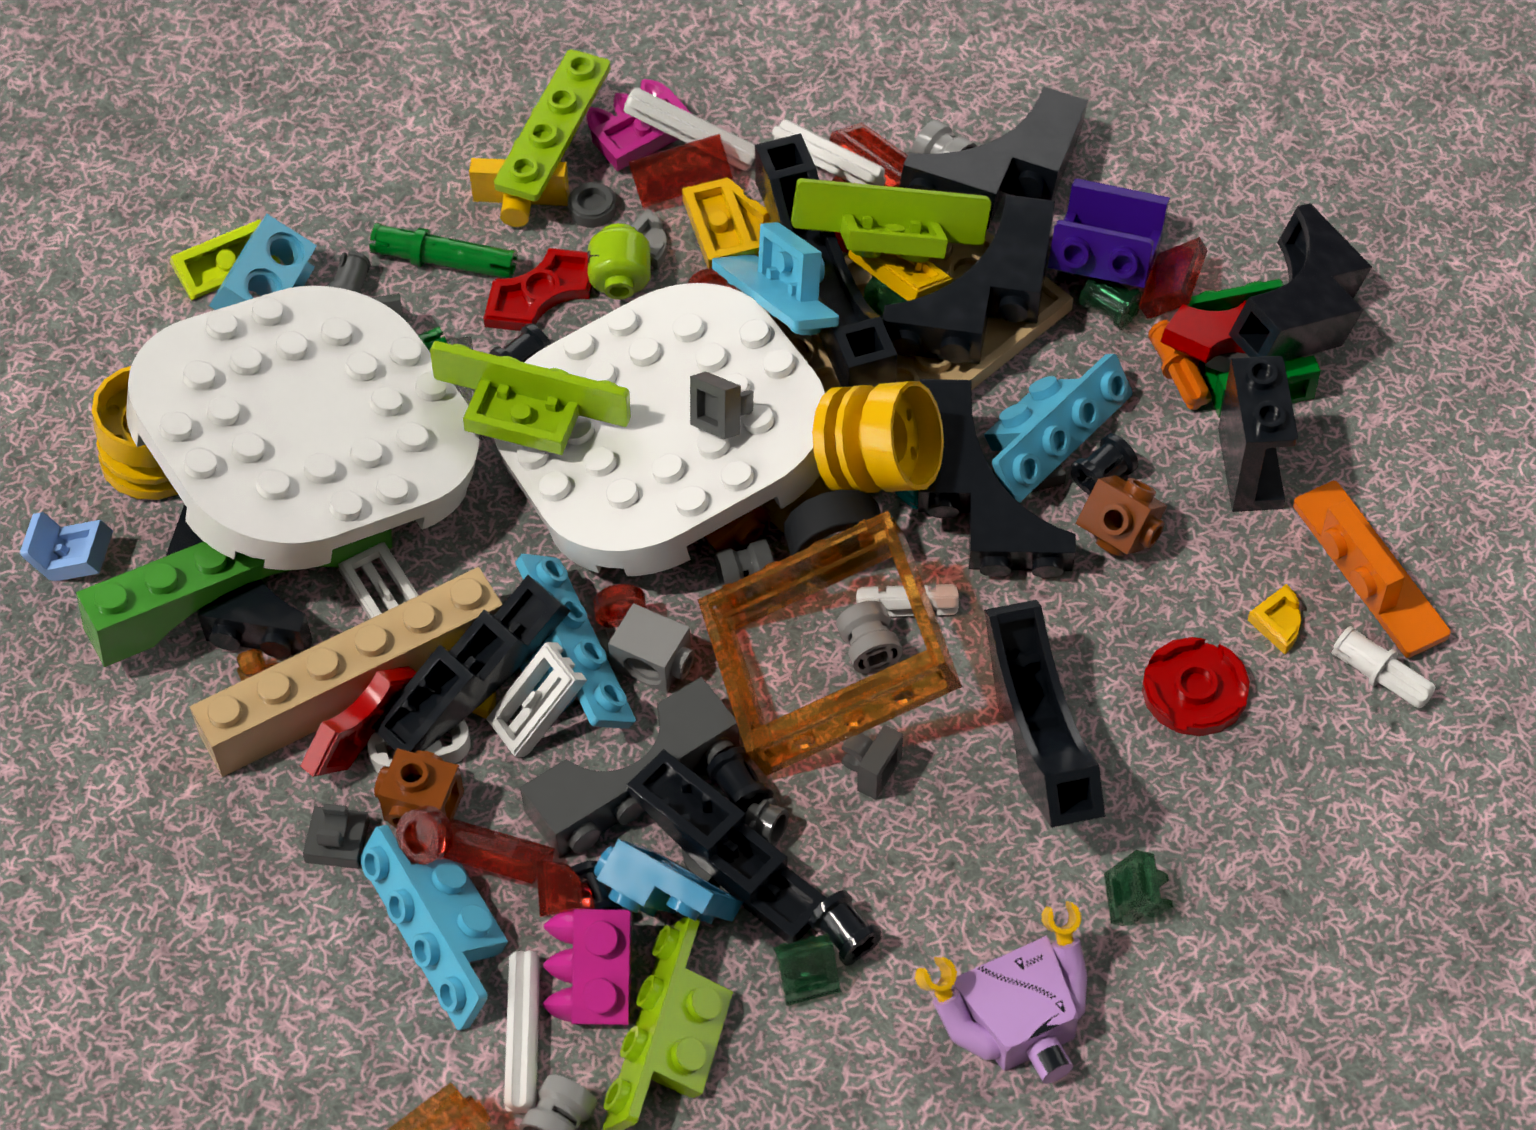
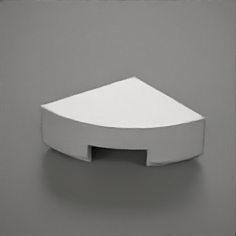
[632,209,668,269]

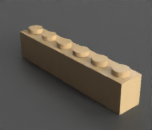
[189,567,503,777]

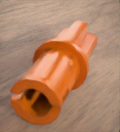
[1148,319,1212,410]

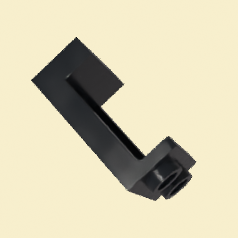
[1218,356,1298,512]

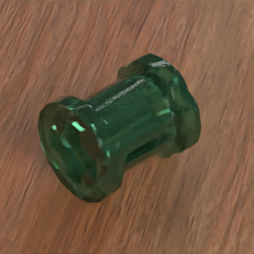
[1079,277,1145,330]

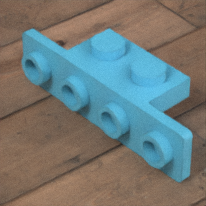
[712,222,839,335]
[984,354,1132,503]
[515,554,636,729]
[360,825,508,1030]

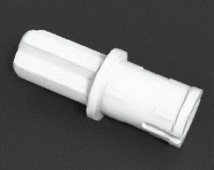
[1331,626,1436,708]

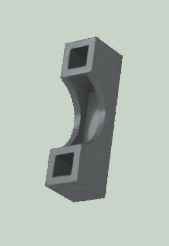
[520,677,740,859]

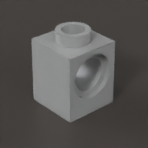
[608,603,695,694]

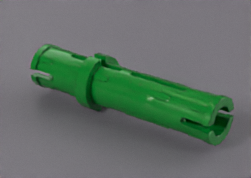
[369,223,518,278]

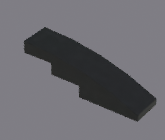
[371,575,571,753]
[626,749,826,947]

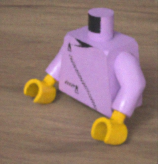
[915,901,1087,1084]

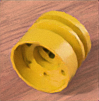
[92,366,178,500]
[812,381,944,493]

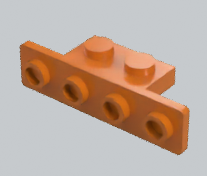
[1293,480,1451,658]

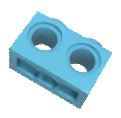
[209,214,317,310]

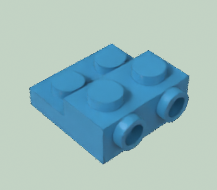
[594,839,743,924]

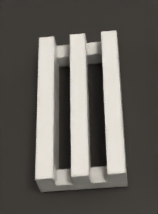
[338,542,419,619]
[486,642,587,757]

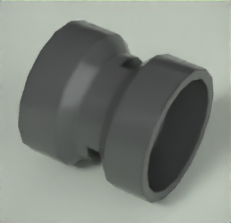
[714,539,778,601]

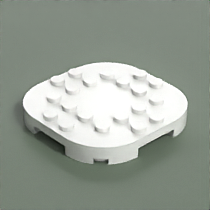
[494,283,825,576]
[126,286,479,570]

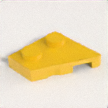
[682,177,772,272]

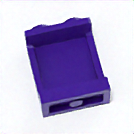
[1047,178,1170,288]

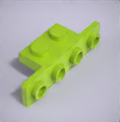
[494,49,611,201]
[791,178,991,262]
[430,341,631,455]
[603,917,733,1130]

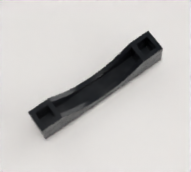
[755,133,897,387]

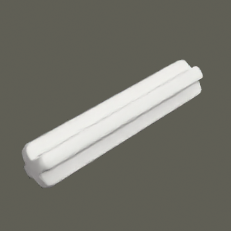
[624,88,755,171]
[772,120,886,186]
[504,951,540,1114]

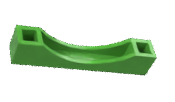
[76,529,393,667]

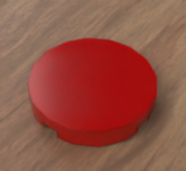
[1142,637,1250,736]

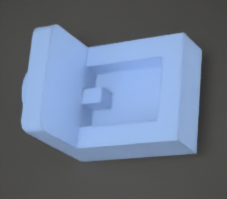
[20,512,113,581]

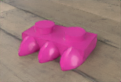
[586,79,692,172]
[542,909,632,1025]

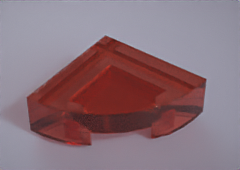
[536,861,595,918]

